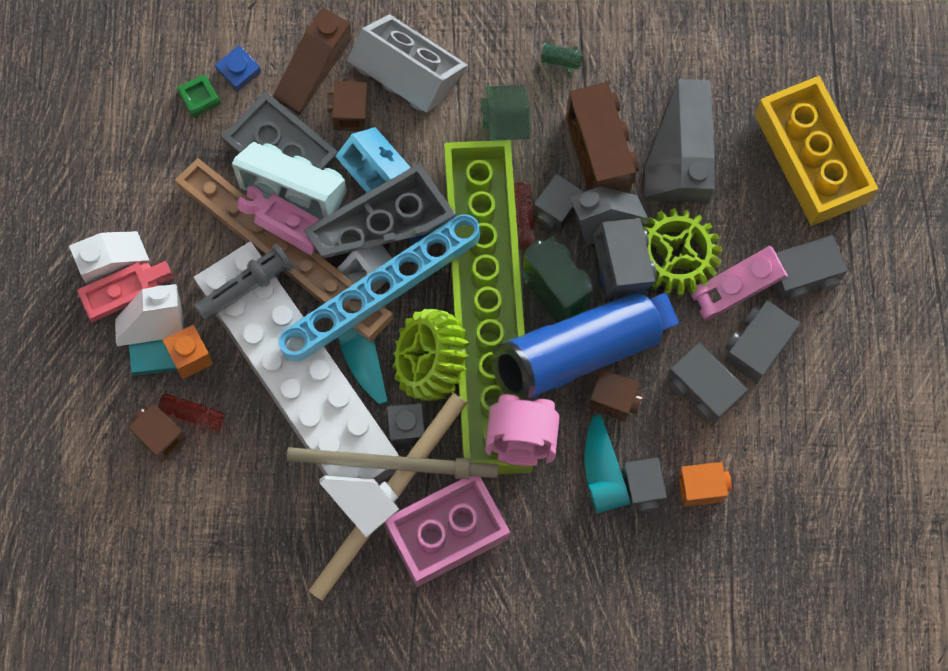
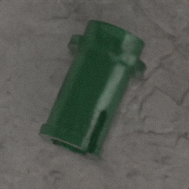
[541,42,583,72]

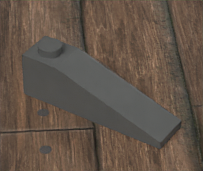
[644,79,715,203]

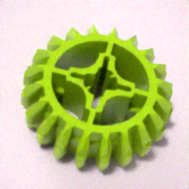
[642,208,722,297]
[392,309,469,402]

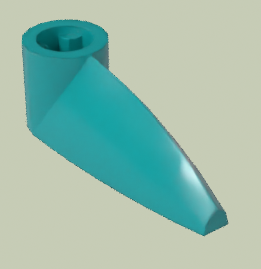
[338,328,388,404]
[585,414,630,514]

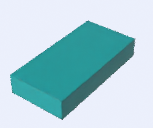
[129,340,177,376]

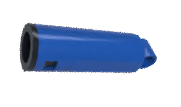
[492,292,679,401]

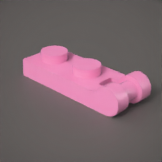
[691,246,788,321]

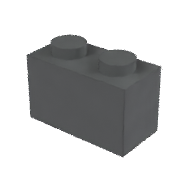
[592,218,656,297]
[773,235,848,301]
[724,300,801,384]
[667,342,748,425]

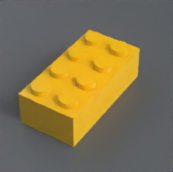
[754,76,878,226]

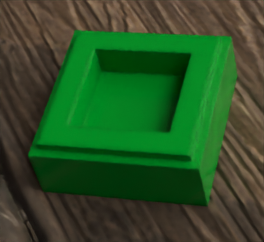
[176,74,221,119]

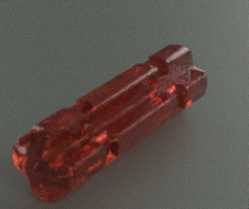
[514,182,535,246]
[158,393,225,431]

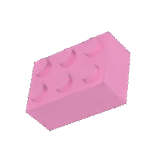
[384,476,510,588]

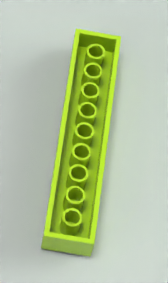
[444,140,533,475]

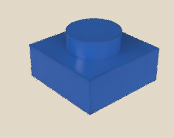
[215,45,261,92]

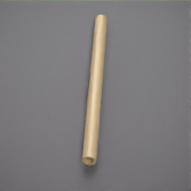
[309,393,467,601]

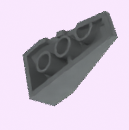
[304,163,456,259]

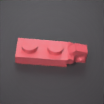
[77,261,174,323]

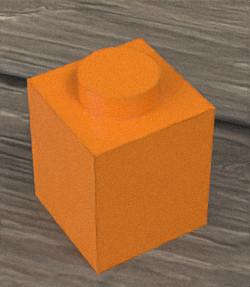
[163,324,213,380]
[677,462,732,507]

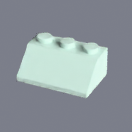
[232,142,347,220]

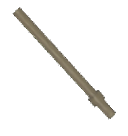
[287,447,498,480]

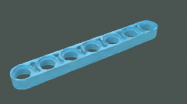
[279,214,480,362]

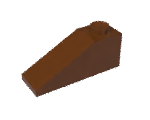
[273,7,352,115]

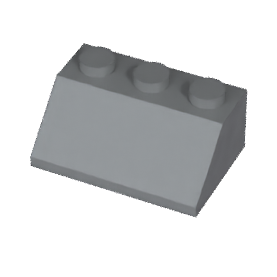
[347,14,468,113]

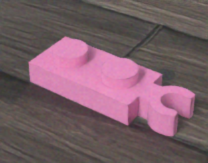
[237,186,320,256]

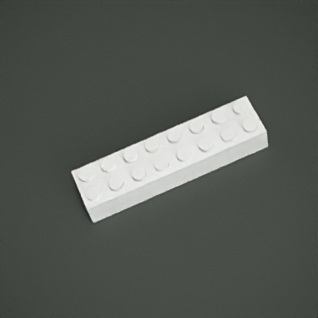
[194,241,399,484]

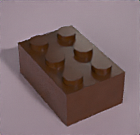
[565,82,639,193]

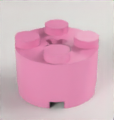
[485,394,559,466]

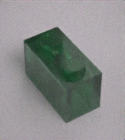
[480,85,530,141]

